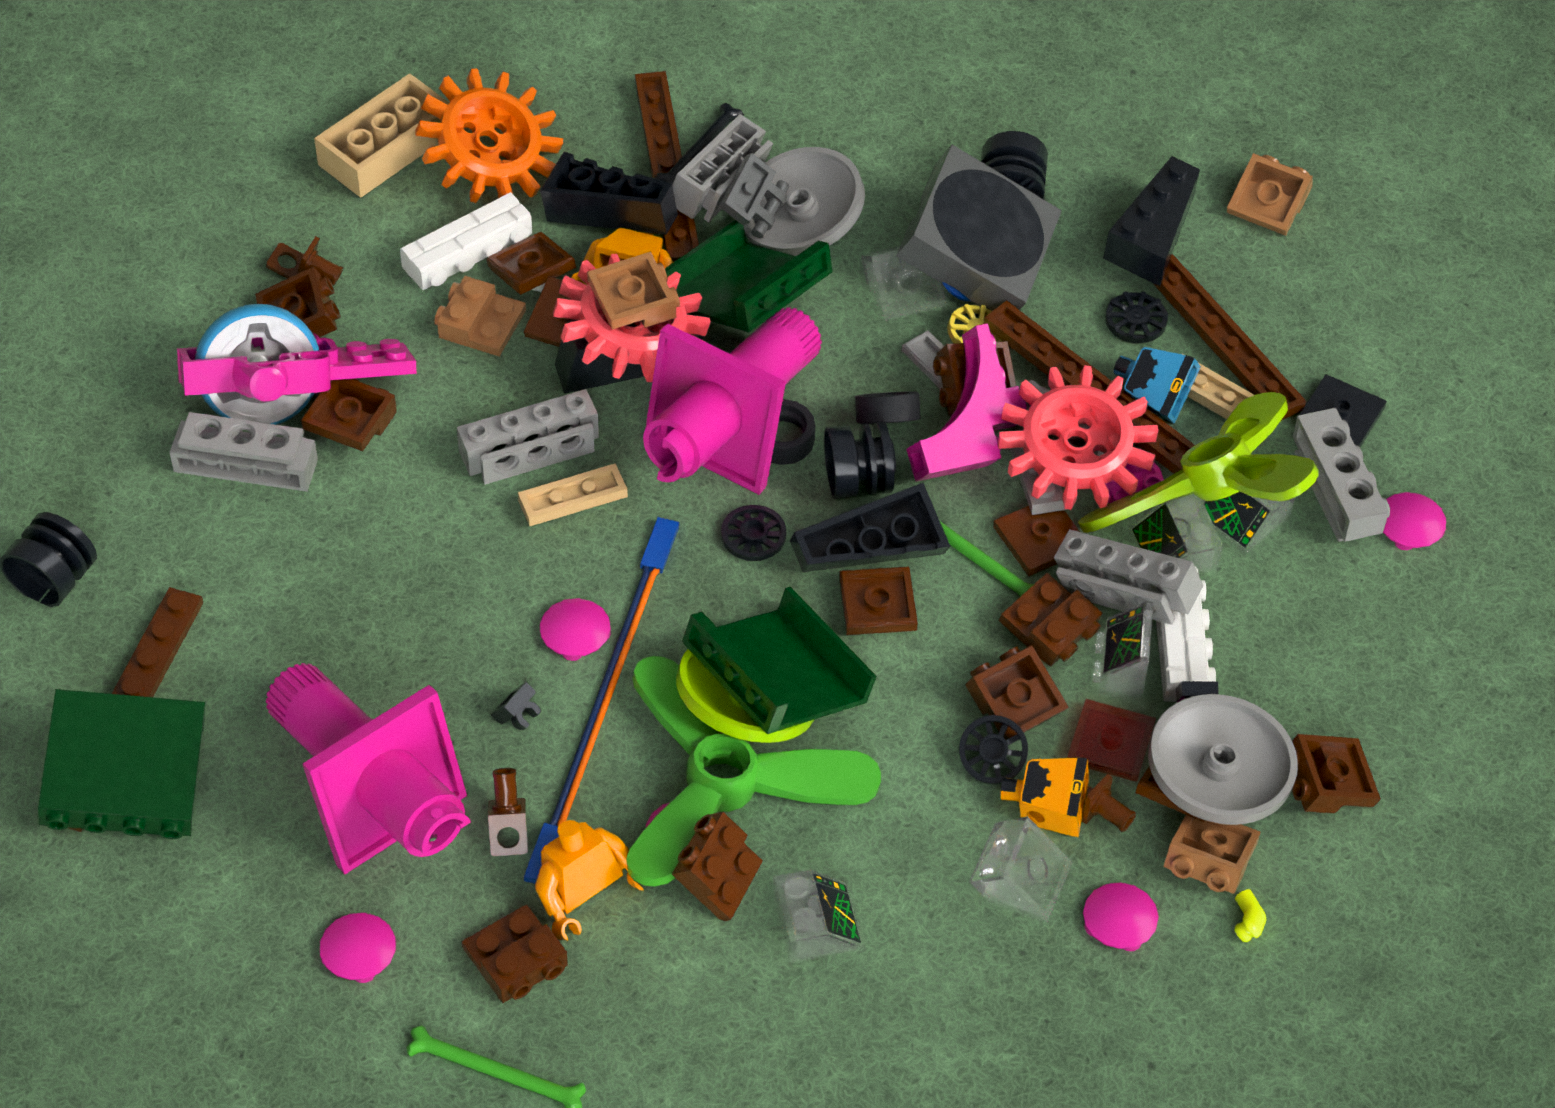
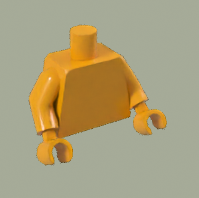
[571,228,673,285]
[535,820,644,941]

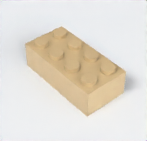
[314,73,449,198]

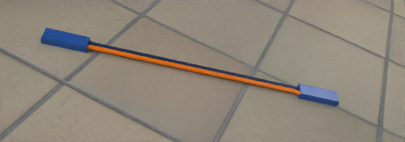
[524,517,679,884]

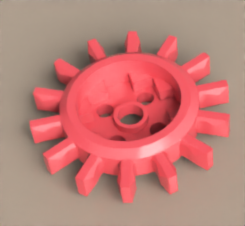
[553,254,710,382]
[998,365,1158,510]

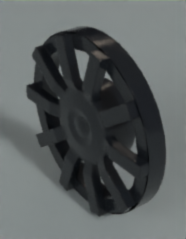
[1105,291,1168,343]
[959,715,1028,784]

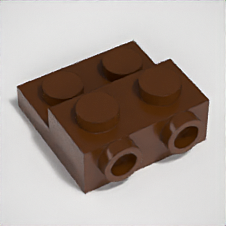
[255,266,341,338]
[933,341,1016,417]
[301,378,397,452]
[998,573,1103,667]
[965,645,1069,740]
[1292,734,1381,813]
[672,812,763,921]
[462,904,568,1003]

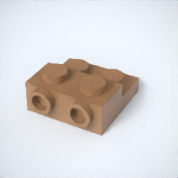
[1227,153,1313,236]
[587,251,680,330]
[435,276,526,357]
[1163,815,1261,894]

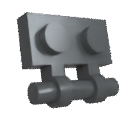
[719,153,789,239]

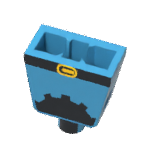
[1114,347,1201,424]

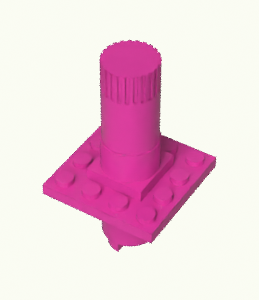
[643,307,822,495]
[266,663,471,875]

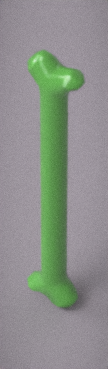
[940,521,1034,597]
[406,1025,586,1108]

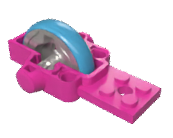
[177,304,417,425]

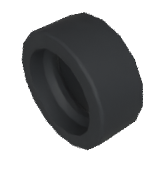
[855,392,921,424]
[771,399,816,465]

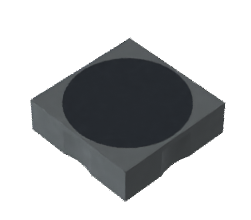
[896,145,1062,311]

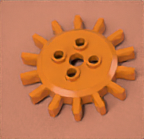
[415,68,563,203]

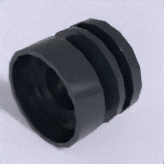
[981,131,1048,200]
[824,421,896,499]
[0,512,97,607]

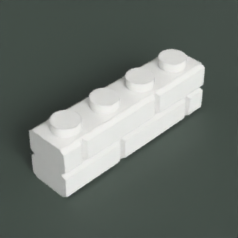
[400,192,532,290]
[1153,566,1216,702]

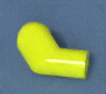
[1234,889,1267,942]

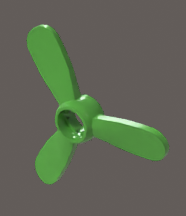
[626,656,881,887]

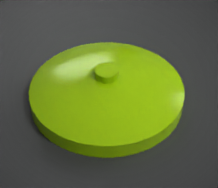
[676,649,814,743]

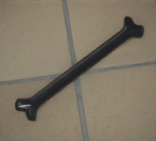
[654,103,744,185]

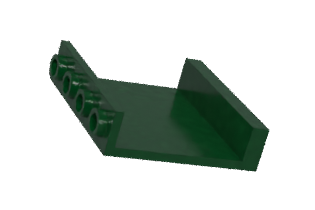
[665,220,833,333]
[682,587,877,734]
[38,689,205,839]

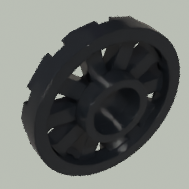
[721,505,786,561]

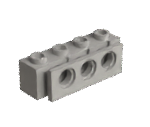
[672,114,773,222]
[457,389,599,485]
[1293,408,1390,542]
[170,412,318,492]
[1054,529,1204,625]

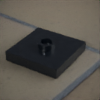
[1300,374,1387,447]

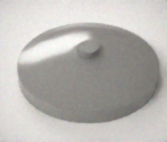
[744,147,865,256]
[1148,694,1298,825]

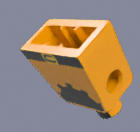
[1001,758,1089,837]

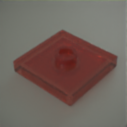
[1067,699,1156,782]

